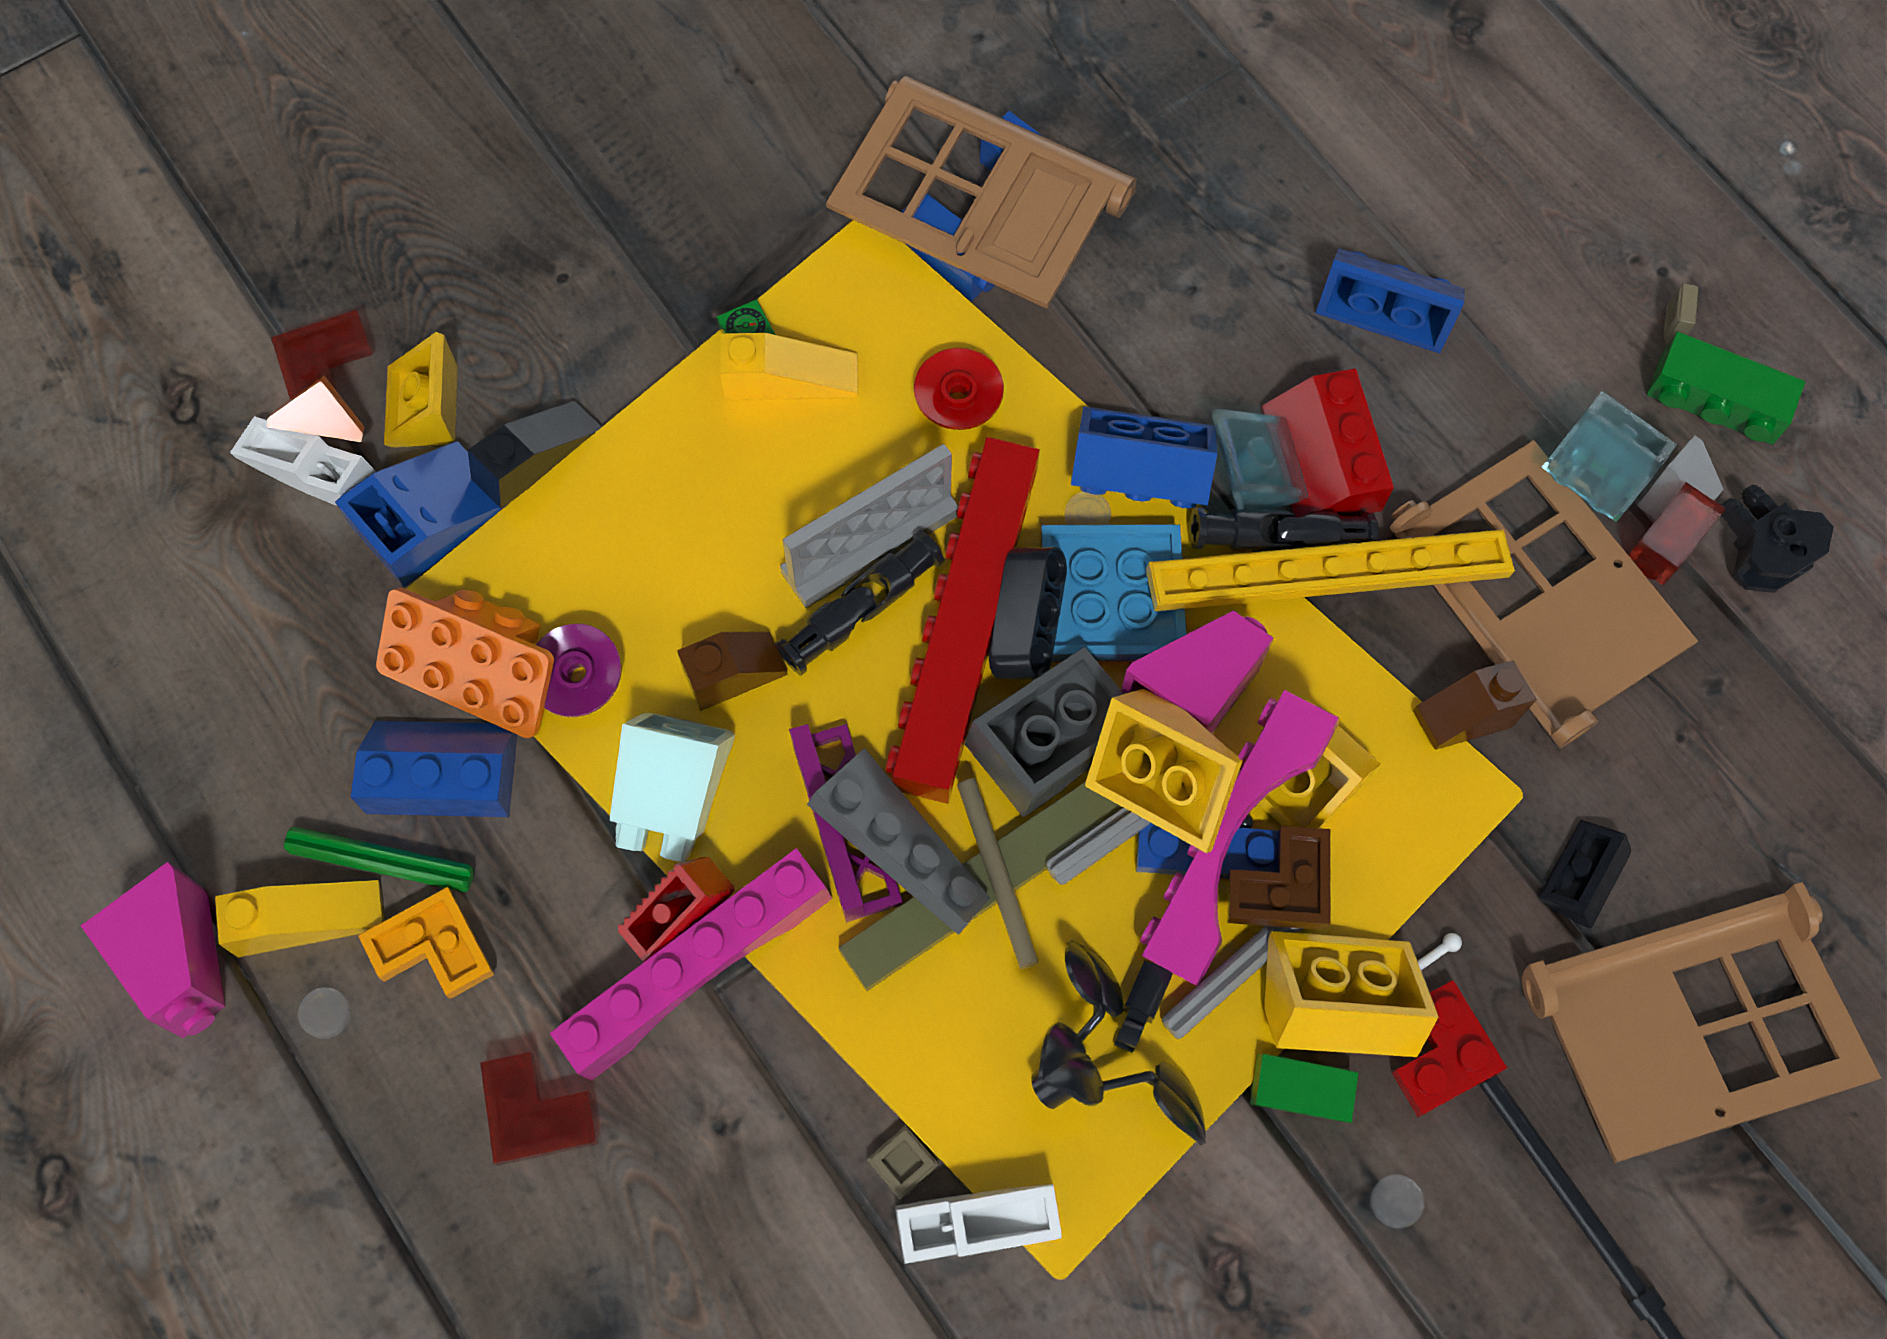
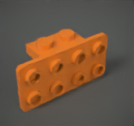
[376,587,554,739]

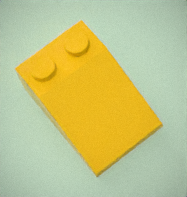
[1085,689,1242,853]

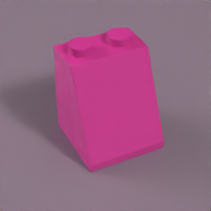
[1121,611,1274,734]
[81,862,225,1038]

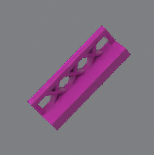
[789,724,902,922]

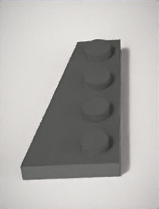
[807,748,990,935]

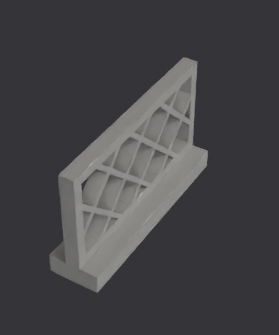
[780,444,959,608]

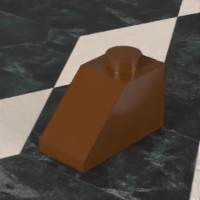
[677,632,788,711]
[1413,660,1537,750]

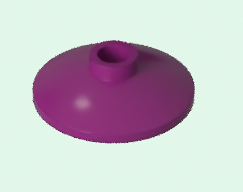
[536,624,622,717]

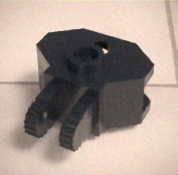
[1719,484,1834,593]

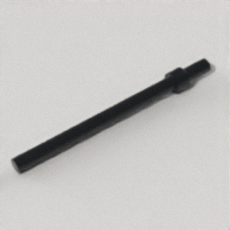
[1480,1075,1685,1339]

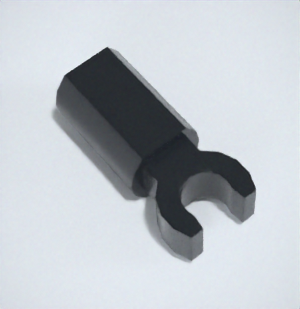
[1114,961,1173,1053]

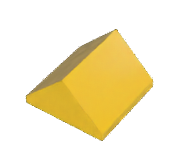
[384,332,458,447]

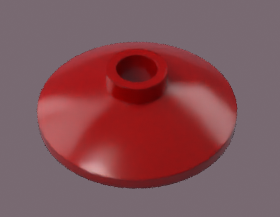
[914,348,1004,430]

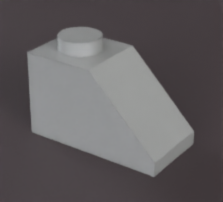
[1637,435,1724,539]

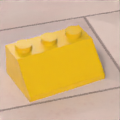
[1264,931,1439,1057]

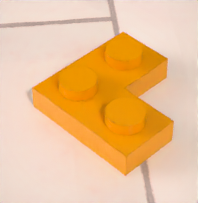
[358,887,495,999]

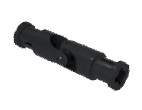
[1189,508,1379,551]
[775,530,945,676]

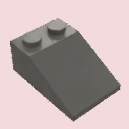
[964,647,1124,818]

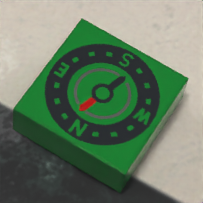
[717,299,775,335]

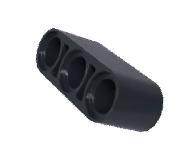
[989,547,1067,680]

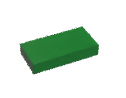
[1250,1054,1359,1123]

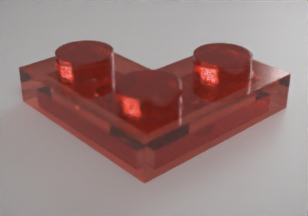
[271,310,373,399]
[480,1052,599,1166]

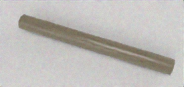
[957,779,1039,969]

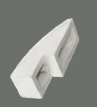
[230,416,376,506]
[895,1184,1062,1264]

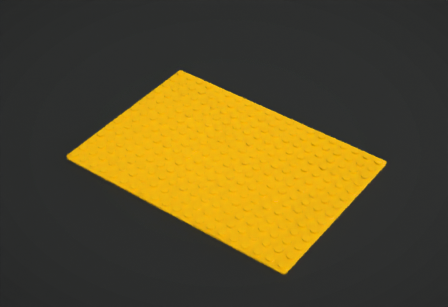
[406,220,1523,1280]

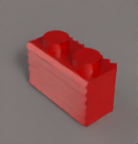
[618,857,735,962]

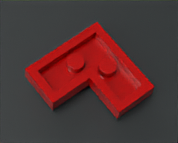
[1392,980,1507,1118]

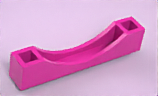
[1140,690,1339,986]
[550,848,832,1081]

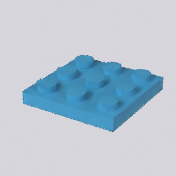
[1041,525,1186,661]

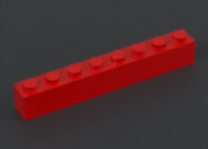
[886,437,1040,804]

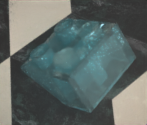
[1541,391,1677,522]

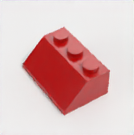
[1261,368,1394,517]

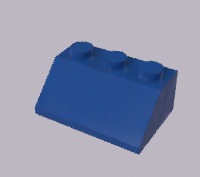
[1315,248,1465,354]
[1071,406,1217,508]
[351,721,517,817]

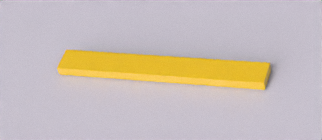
[1146,529,1515,612]

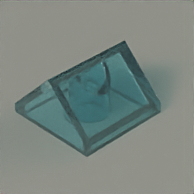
[1211,409,1308,510]

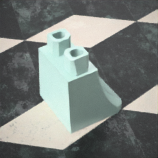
[609,713,735,862]

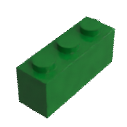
[1646,331,1806,445]

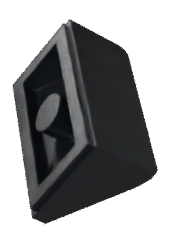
[1539,820,1631,929]

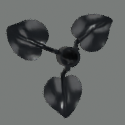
[1031,940,1206,1145]

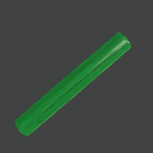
[283,826,474,892]

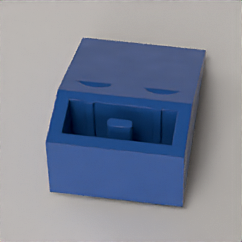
[334,441,509,587]

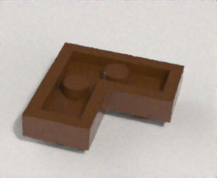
[1227,826,1331,930]

